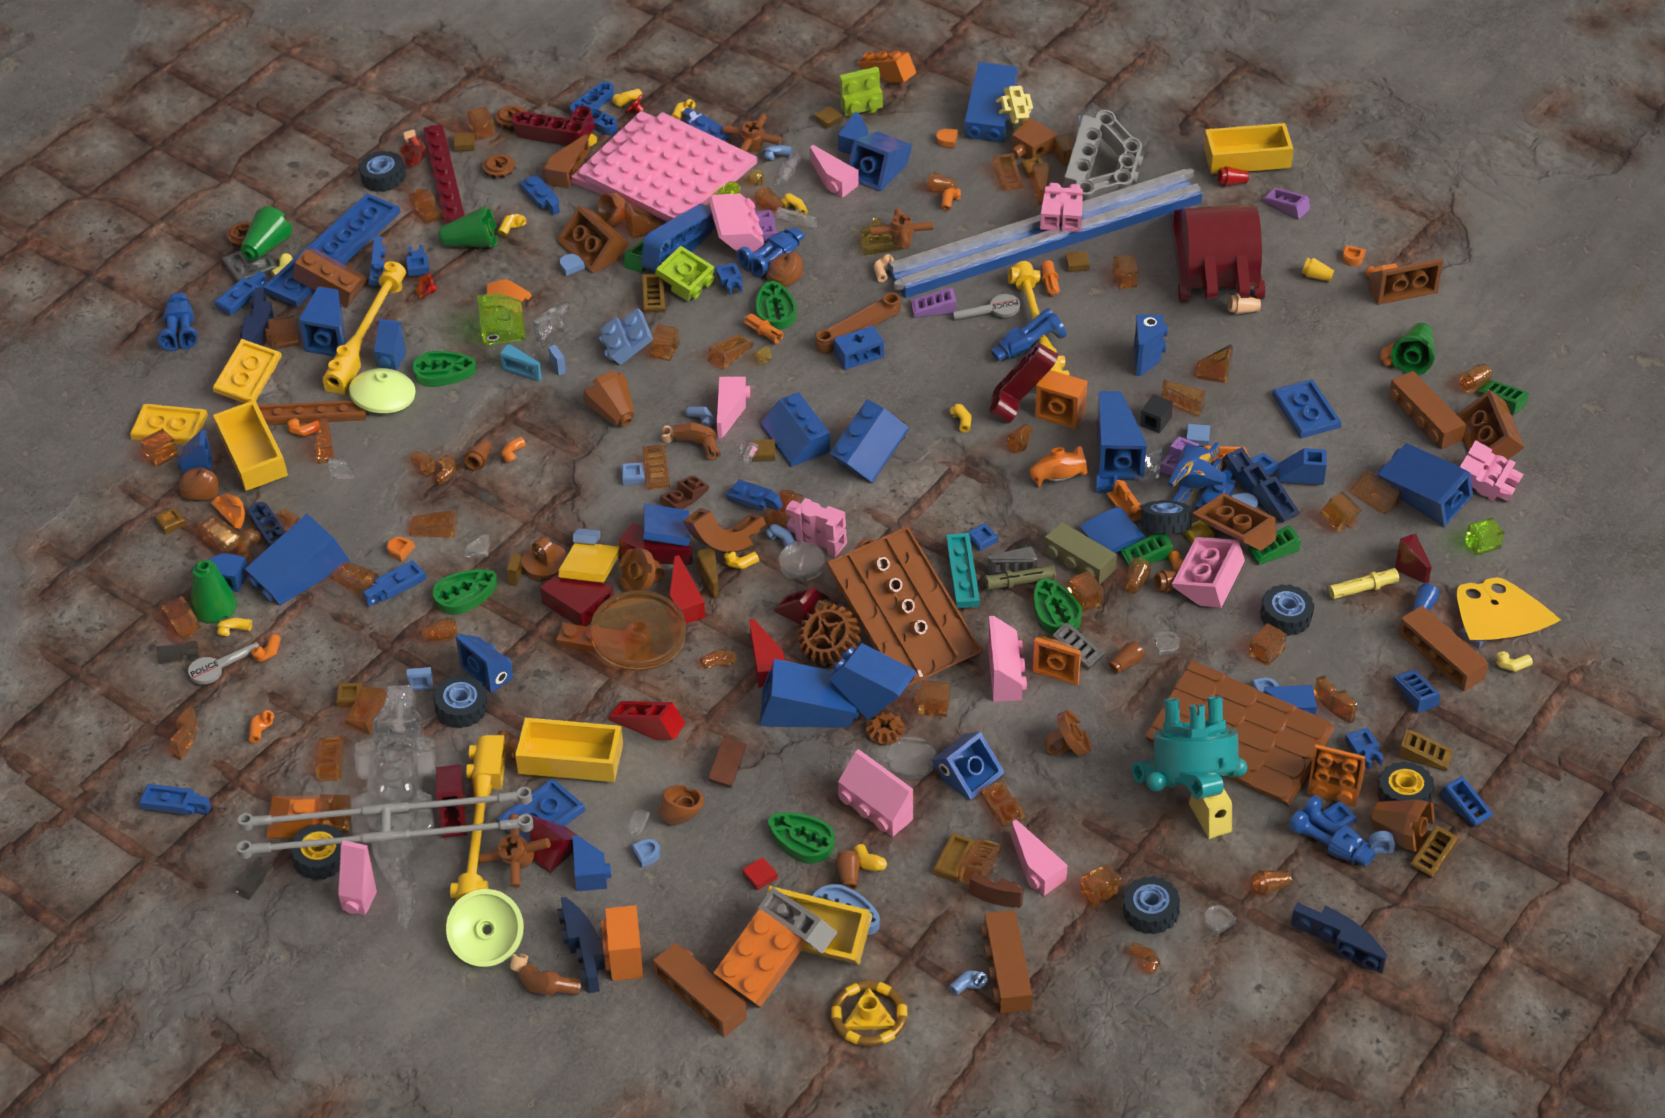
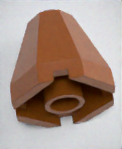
[583,370,635,427]
[1369,800,1435,851]

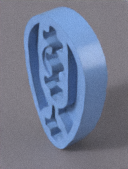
[813,884,880,935]

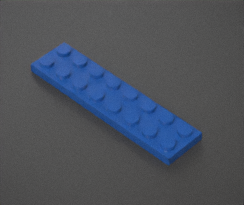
[263,193,400,307]

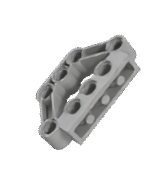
[1062,110,1143,201]

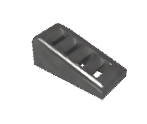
[987,546,1037,575]
[1052,623,1104,670]

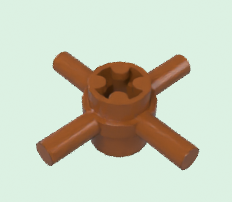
[723,114,782,152]
[870,208,933,249]
[479,814,551,888]

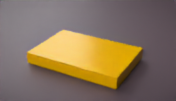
[213,339,281,403]
[130,404,208,445]
[559,543,620,583]

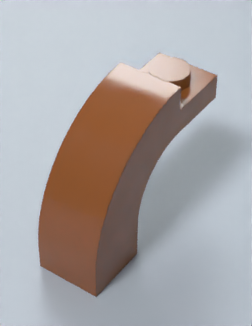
[683,508,766,552]

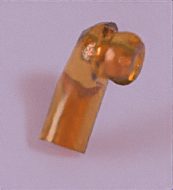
[237,528,260,559]
[1129,942,1161,973]

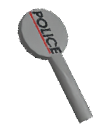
[953,294,1020,320]
[188,642,259,684]

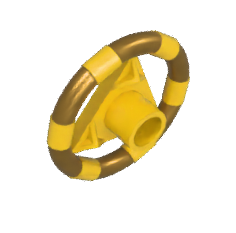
[831,981,908,1046]

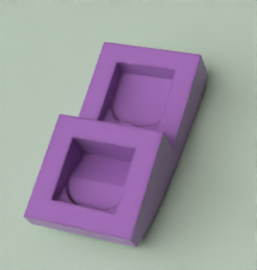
[755,210,777,241]
[1159,437,1199,476]

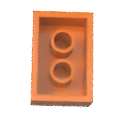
[714,909,806,1007]

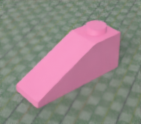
[810,145,858,198]
[717,377,750,439]
[1011,820,1068,896]
[338,840,377,916]

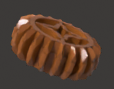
[797,604,861,667]

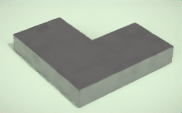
[222,251,277,283]

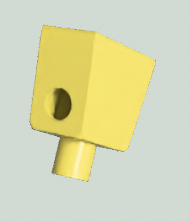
[1189,788,1232,839]

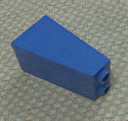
[964,62,1018,142]
[1097,391,1147,479]
[1377,443,1473,527]
[245,514,350,605]
[760,659,860,728]

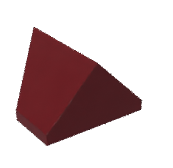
[1395,534,1432,583]
[774,586,830,626]
[530,815,583,873]

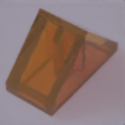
[624,202,661,239]
[1194,344,1233,384]

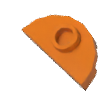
[211,494,245,529]

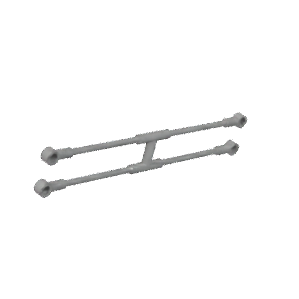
[236,787,534,859]

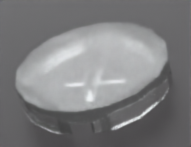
[779,542,825,581]
[887,737,936,780]

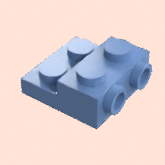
[599,308,653,365]

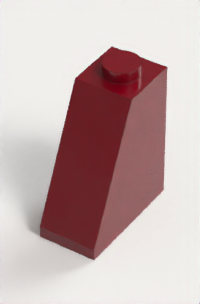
[540,574,614,626]
[436,764,467,838]

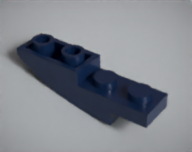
[238,287,274,346]
[557,897,606,993]
[1291,903,1387,974]

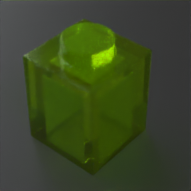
[1465,517,1505,556]

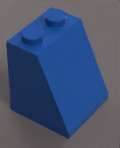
[849,131,912,191]
[299,286,346,357]
[829,643,917,720]

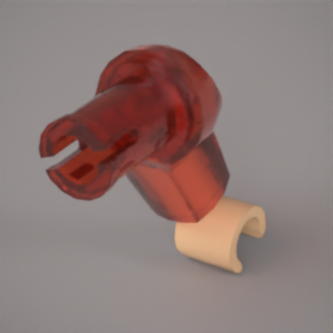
[400,129,426,167]

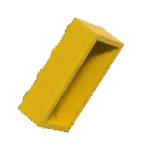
[1204,123,1293,174]
[213,400,288,491]
[516,718,623,782]
[767,886,872,965]

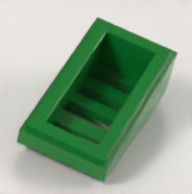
[624,239,646,273]
[1478,380,1529,415]
[1248,525,1301,565]
[1120,533,1173,569]

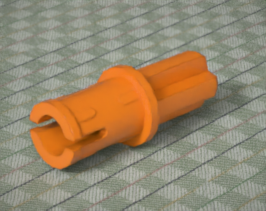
[1041,260,1060,296]
[744,314,784,344]

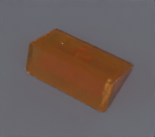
[1349,470,1401,514]
[344,686,389,735]

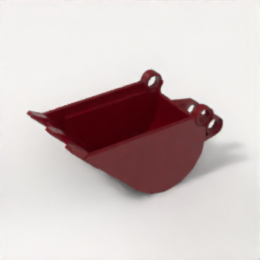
[1170,205,1265,302]

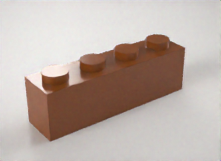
[1389,371,1466,449]
[1398,605,1489,691]
[980,910,1032,1013]
[653,942,747,1037]

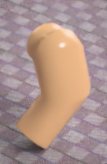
[874,254,894,282]

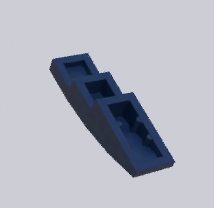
[1222,447,1300,523]

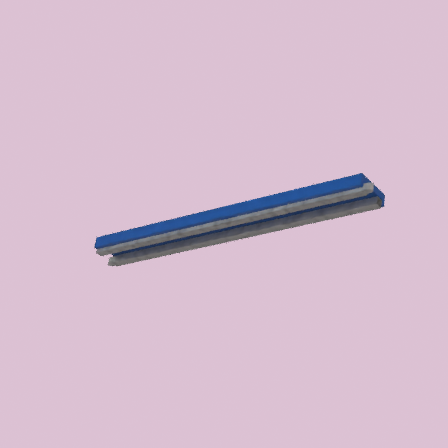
[888,169,1202,298]

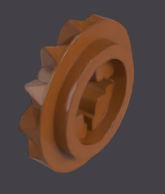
[495,105,526,129]
[483,154,515,179]
[227,222,251,247]
[866,711,904,744]

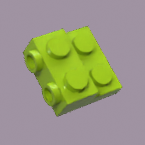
[840,67,883,117]
[655,246,714,301]

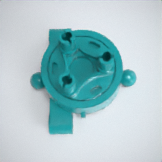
[1132,696,1248,799]

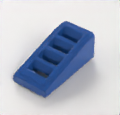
[1393,669,1440,713]
[1439,776,1494,827]

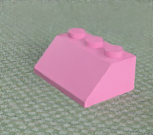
[708,194,764,252]
[1172,537,1245,608]
[988,616,1027,702]
[838,749,913,837]

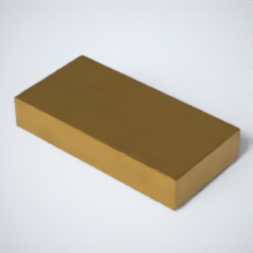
[933,832,975,883]

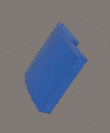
[1080,507,1146,553]

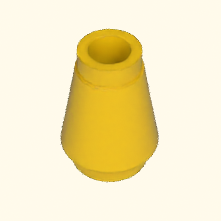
[1302,258,1335,282]

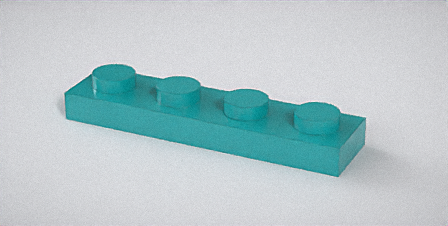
[946,533,980,608]

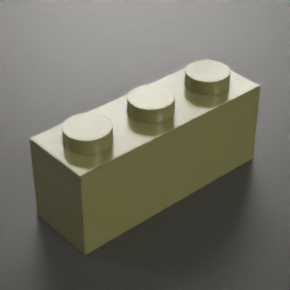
[1044,522,1117,585]

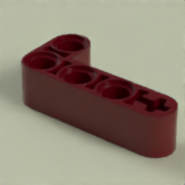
[512,106,595,145]
[989,343,1058,423]

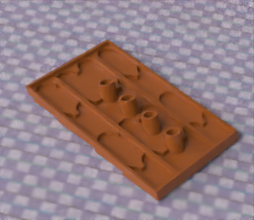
[825,526,983,687]
[1145,660,1335,807]

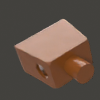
[1010,118,1058,160]

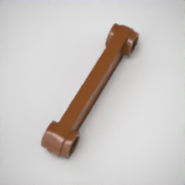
[815,293,901,354]

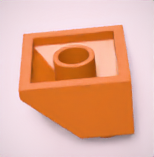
[1033,636,1081,686]
[266,795,322,838]

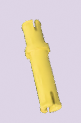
[1328,568,1399,600]

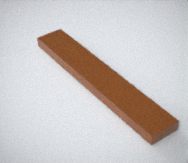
[235,400,367,425]

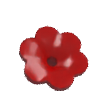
[625,94,644,113]
[416,273,437,299]

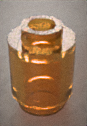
[1460,364,1493,393]

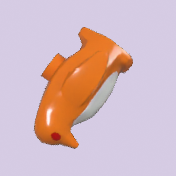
[1029,446,1087,487]

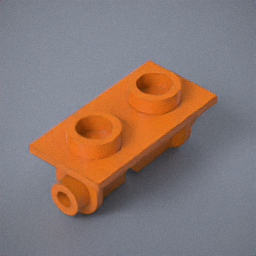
[1107,480,1142,522]

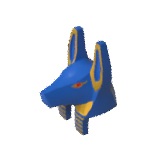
[1168,442,1227,503]

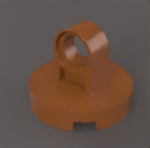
[522,536,567,582]
[619,548,665,594]
[1044,709,1092,757]

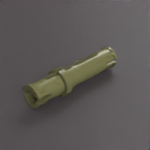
[985,565,1056,590]

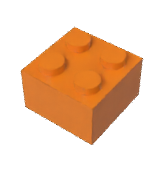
[1035,370,1088,429]
[601,905,643,981]

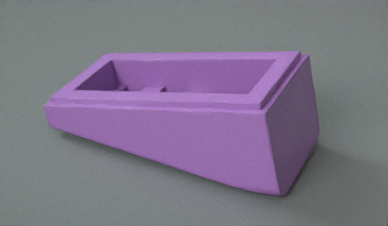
[1263,188,1310,219]
[911,288,956,317]

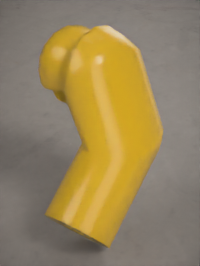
[612,89,642,107]
[671,99,695,120]
[781,193,808,217]
[497,214,526,236]
[950,404,972,433]
[724,551,759,569]
[217,617,252,636]
[854,844,887,872]

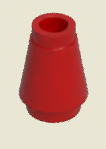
[1217,166,1249,186]

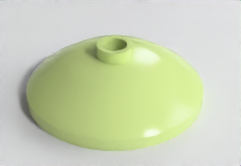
[349,368,415,413]
[446,889,524,967]

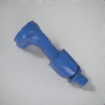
[737,227,805,277]
[157,293,198,351]
[991,308,1067,361]
[1288,795,1376,867]

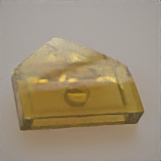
[860,217,904,255]

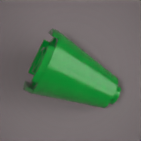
[240,206,293,261]
[438,206,498,248]
[1391,323,1435,375]
[190,560,237,624]

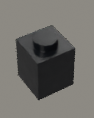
[1140,394,1173,434]

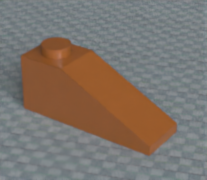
[543,135,590,189]

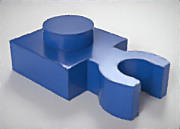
[406,245,430,276]
[715,262,743,295]
[1345,728,1383,769]

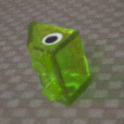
[477,293,526,345]

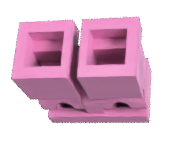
[1040,183,1083,232]
[1460,440,1524,502]
[786,498,847,558]

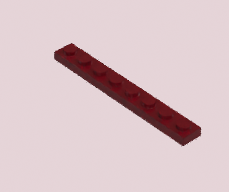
[423,124,464,224]

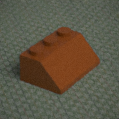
[557,205,629,273]
[293,249,369,308]
[1368,259,1443,305]
[1456,390,1525,460]
[1192,493,1276,551]

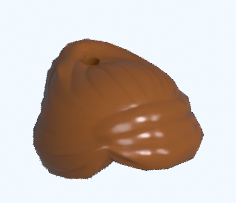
[598,193,628,227]
[766,252,804,287]
[179,467,219,500]
[658,784,705,826]

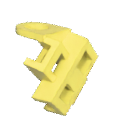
[996,86,1033,129]

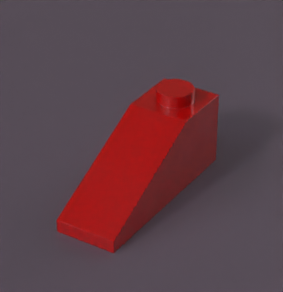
[668,555,706,626]
[749,619,789,688]
[608,701,686,740]

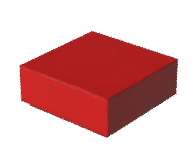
[742,857,778,890]

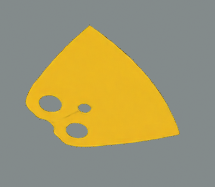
[1457,577,1561,640]

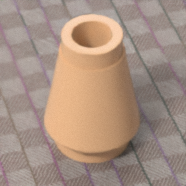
[1228,293,1261,315]

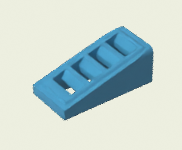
[500,344,542,381]

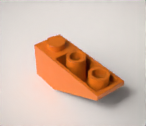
[856,50,917,83]

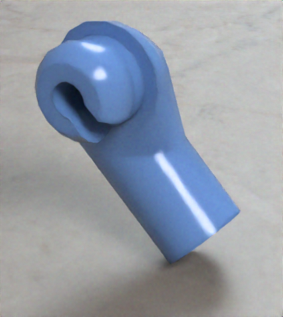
[763,145,792,160]
[686,407,715,428]
[766,524,796,550]
[948,971,988,996]

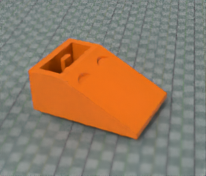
[1307,744,1365,806]

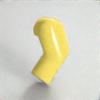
[270,253,293,277]
[1496,651,1533,672]

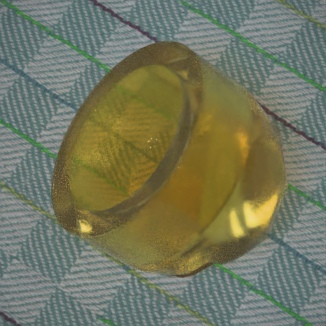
[747,169,765,186]
[753,346,772,364]

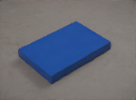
[1272,379,1341,439]
[643,503,690,546]
[496,778,585,842]

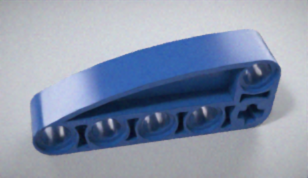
[642,203,716,272]

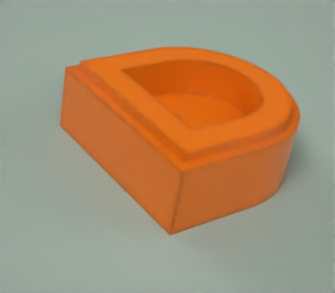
[936,129,958,148]
[1342,245,1366,266]
[387,537,415,562]

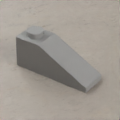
[758,887,837,954]

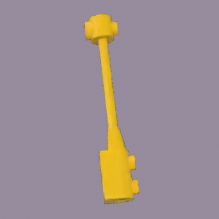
[323,261,406,395]
[1008,261,1069,385]
[450,735,507,902]

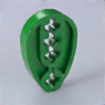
[756,281,797,330]
[413,351,477,387]
[433,569,498,615]
[1034,578,1082,634]
[768,812,835,864]

